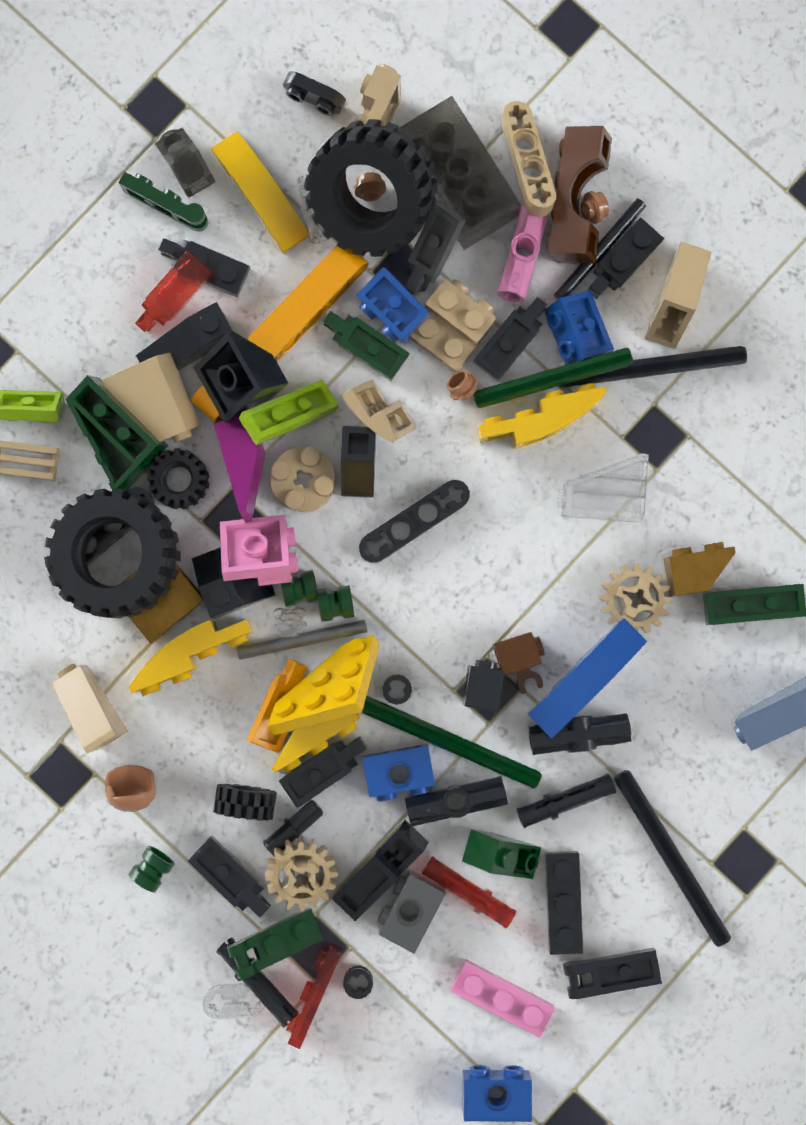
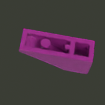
[214,417,266,523]

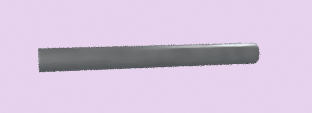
[237,620,368,660]

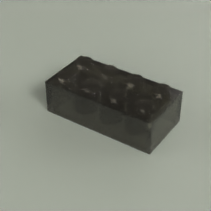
[397,96,522,250]

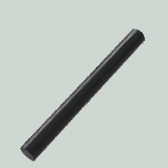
[554,198,646,300]

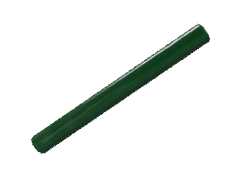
[361,695,542,789]

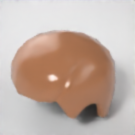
[105,765,156,812]

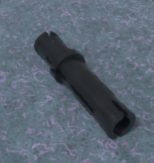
[516,773,616,829]
[216,937,299,1028]

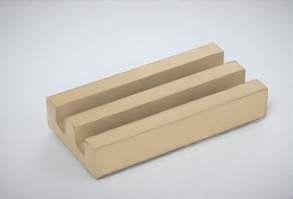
[0,441,60,481]

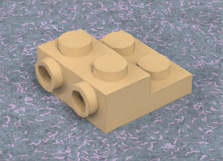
[360,64,401,126]
[409,279,497,372]

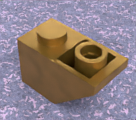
[663,542,736,597]

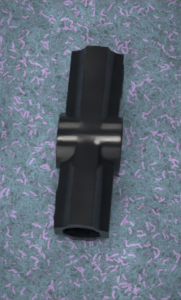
[528,713,632,755]
[405,776,508,827]

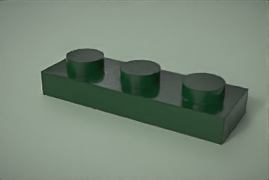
[703,584,806,626]

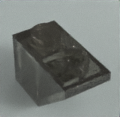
[155,127,216,198]

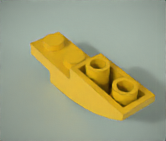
[477,383,606,449]
[129,619,254,697]

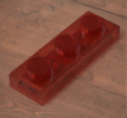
[285,943,342,1049]

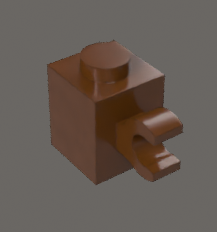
[492,632,545,694]

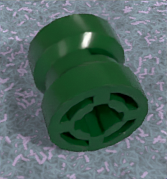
[281,570,318,607]
[317,585,354,622]
[128,846,175,893]

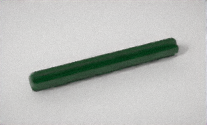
[473,348,633,408]

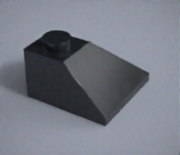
[193,331,289,423]
[191,547,276,619]

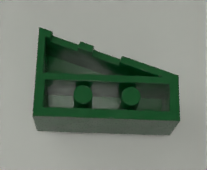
[65,375,169,491]

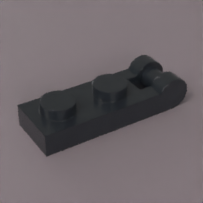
[563,948,662,999]

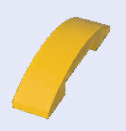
[211,131,310,254]

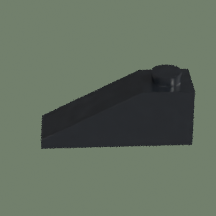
[136,302,232,370]

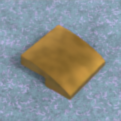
[119,563,204,644]

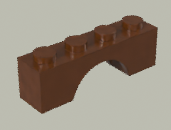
[546,126,612,264]

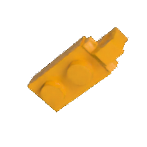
[246,659,307,753]

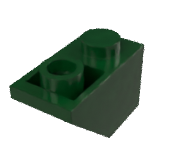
[462,829,541,879]

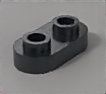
[283,71,346,116]

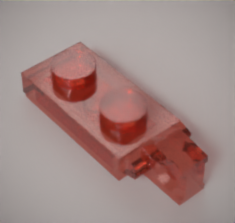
[135,250,214,332]

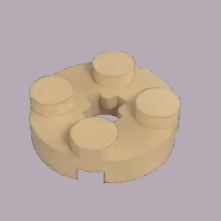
[270,447,336,513]

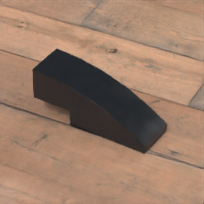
[331,820,429,921]

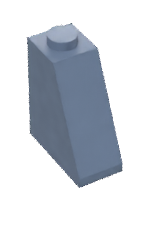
[734,677,806,751]

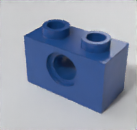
[362,744,435,802]
[462,1065,532,1122]

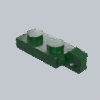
[323,311,410,382]

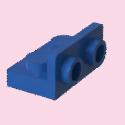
[356,267,431,345]
[544,290,614,365]

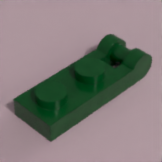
[118,172,208,232]
[227,908,323,980]

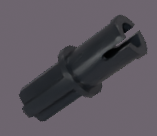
[263,800,324,857]

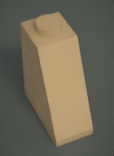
[645,241,712,349]
[102,353,201,443]
[52,663,128,754]

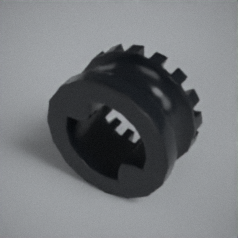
[382,674,412,705]
[343,965,373,999]

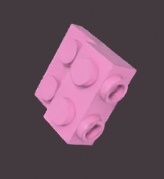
[220,515,298,586]

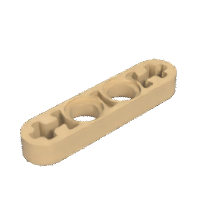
[501,101,556,217]

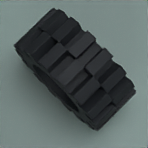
[147,448,210,510]
[213,784,277,821]

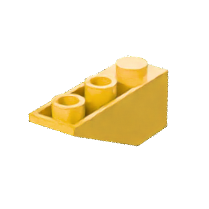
[272,713,360,774]

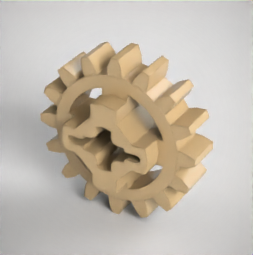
[598,563,672,633]
[265,837,338,912]

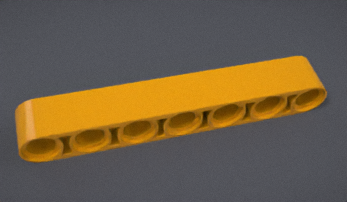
[191,246,369,424]

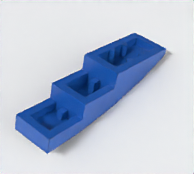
[528,618,647,739]

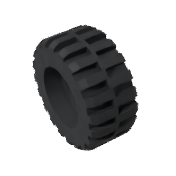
[304,119,438,257]
[44,489,181,618]

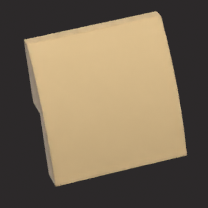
[341,379,416,443]

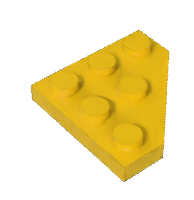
[268,635,380,735]

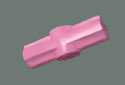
[497,202,549,303]

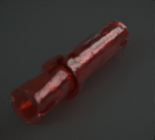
[421,856,516,929]

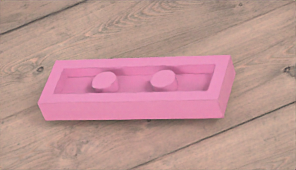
[450,959,555,1038]

